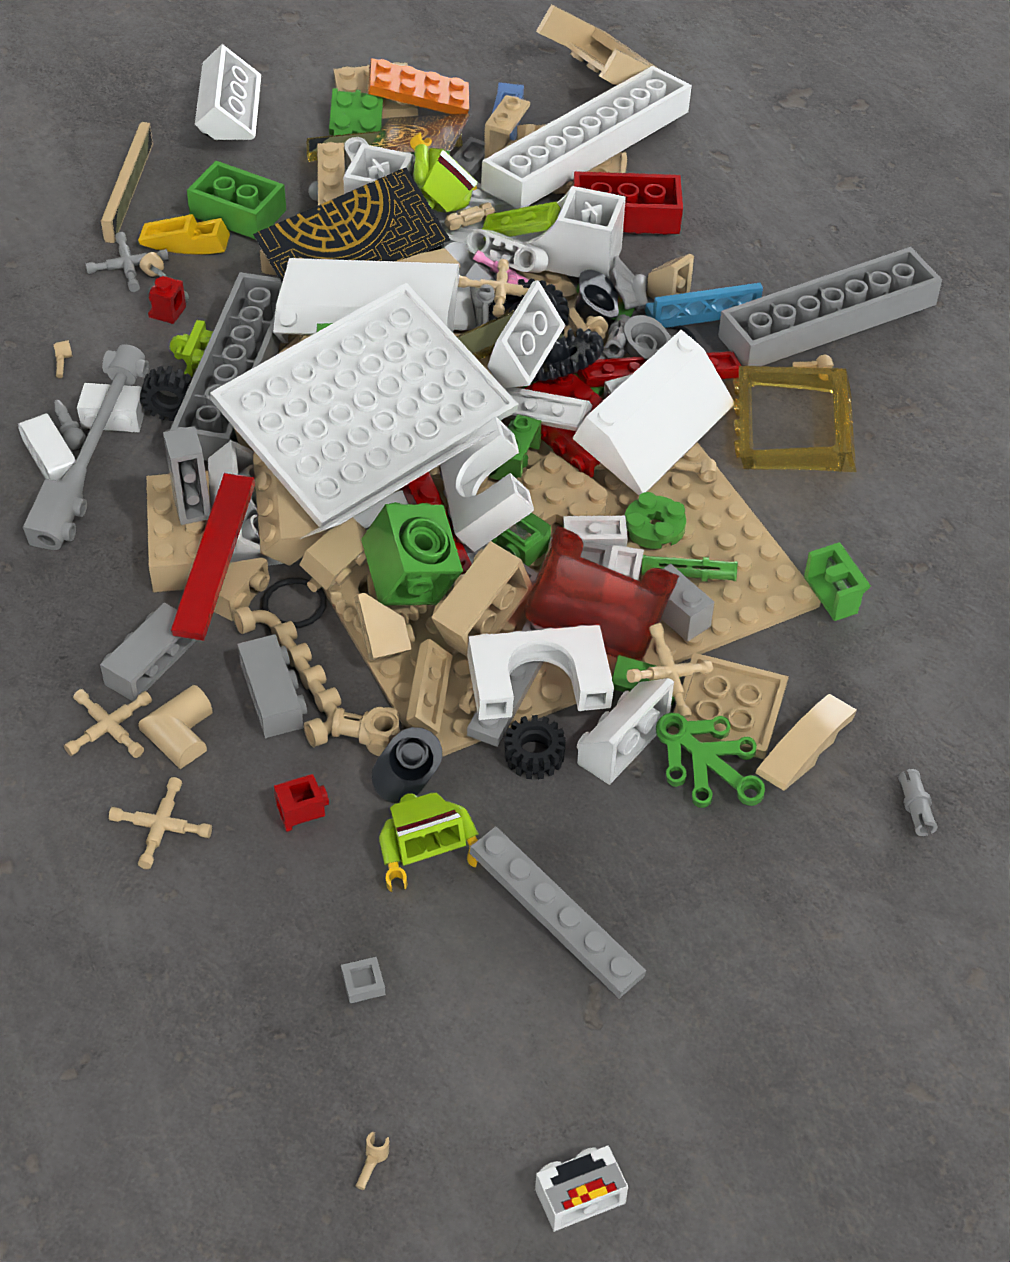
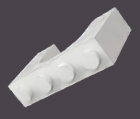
[440,416,534,552]
[467,625,614,720]

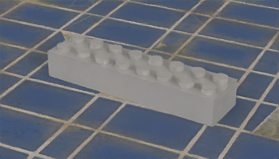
[718,247,942,371]
[170,272,282,461]

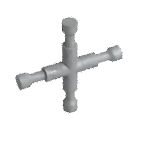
[86,232,169,292]

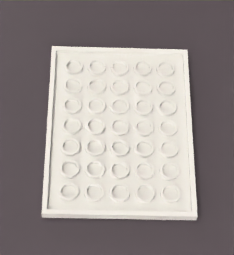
[210,283,518,527]

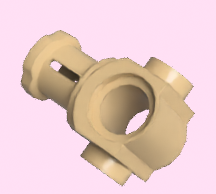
[332,707,400,756]

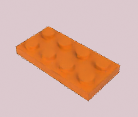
[368,58,469,114]

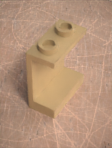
[485,95,530,159]

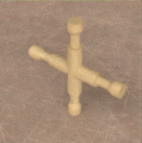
[458,259,544,318]
[627,623,713,719]
[64,689,152,758]
[109,777,212,869]

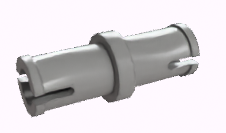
[898,769,938,836]

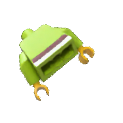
[410,132,478,213]
[379,793,479,892]

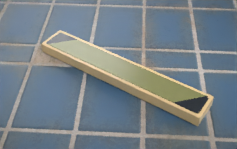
[101,122,153,243]

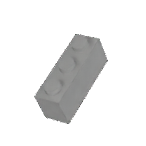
[163,426,211,525]
[100,603,197,701]
[237,634,307,738]

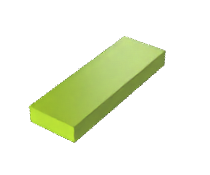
[482,202,561,241]

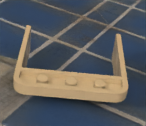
[536,4,659,85]

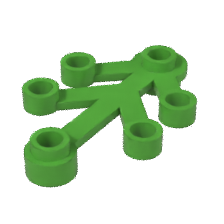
[656,713,765,808]

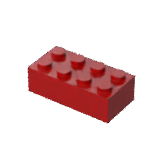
[573,171,683,235]

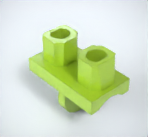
[169,320,213,377]

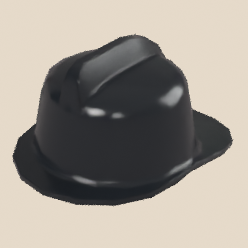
[575,270,619,324]
[372,727,443,803]

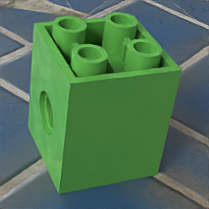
[361,502,463,605]

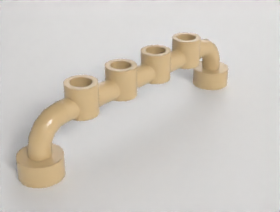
[233,606,341,747]

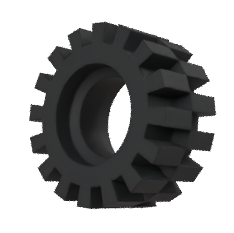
[140,366,192,421]
[505,715,566,780]

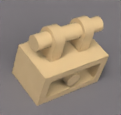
[299,517,367,592]

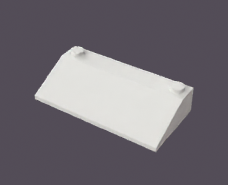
[273,258,459,343]
[572,330,735,495]

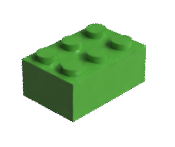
[187,161,286,239]

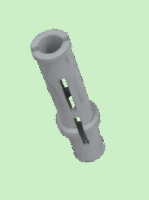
[604,314,630,358]

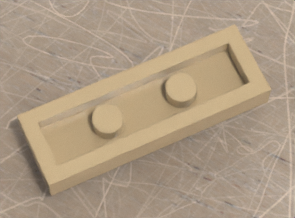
[406,639,452,735]

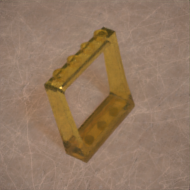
[733,366,857,472]

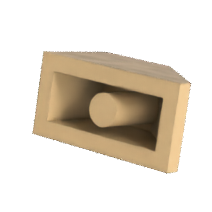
[647,254,694,300]
[354,593,414,661]

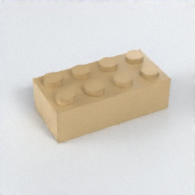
[146,471,211,592]

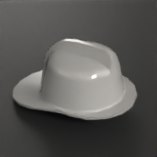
[624,315,672,360]

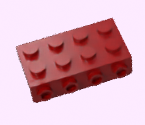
[524,374,604,478]

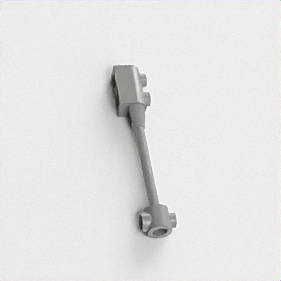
[23,344,149,550]

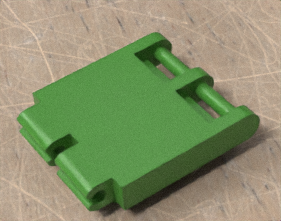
[329,88,384,137]

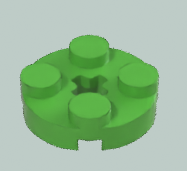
[625,492,686,549]

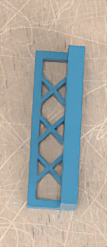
[645,283,763,328]

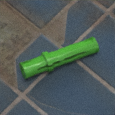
[642,555,738,582]

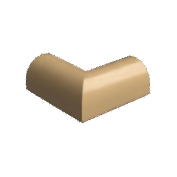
[138,685,213,769]

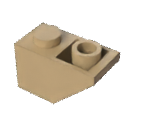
[214,558,270,621]

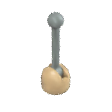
[139,252,189,301]

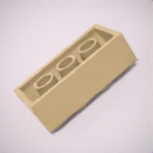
[253,452,330,566]

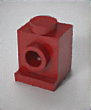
[148,276,186,324]
[274,774,329,832]

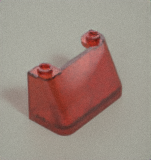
[524,526,679,661]

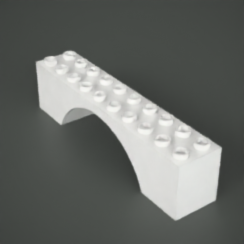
[343,144,626,279]

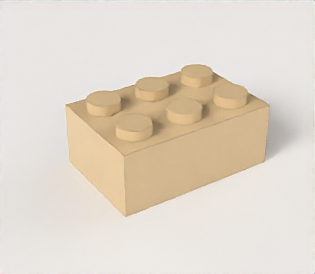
[431,541,533,657]

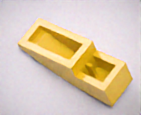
[138,214,230,254]

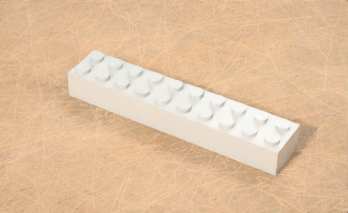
[481,66,692,209]

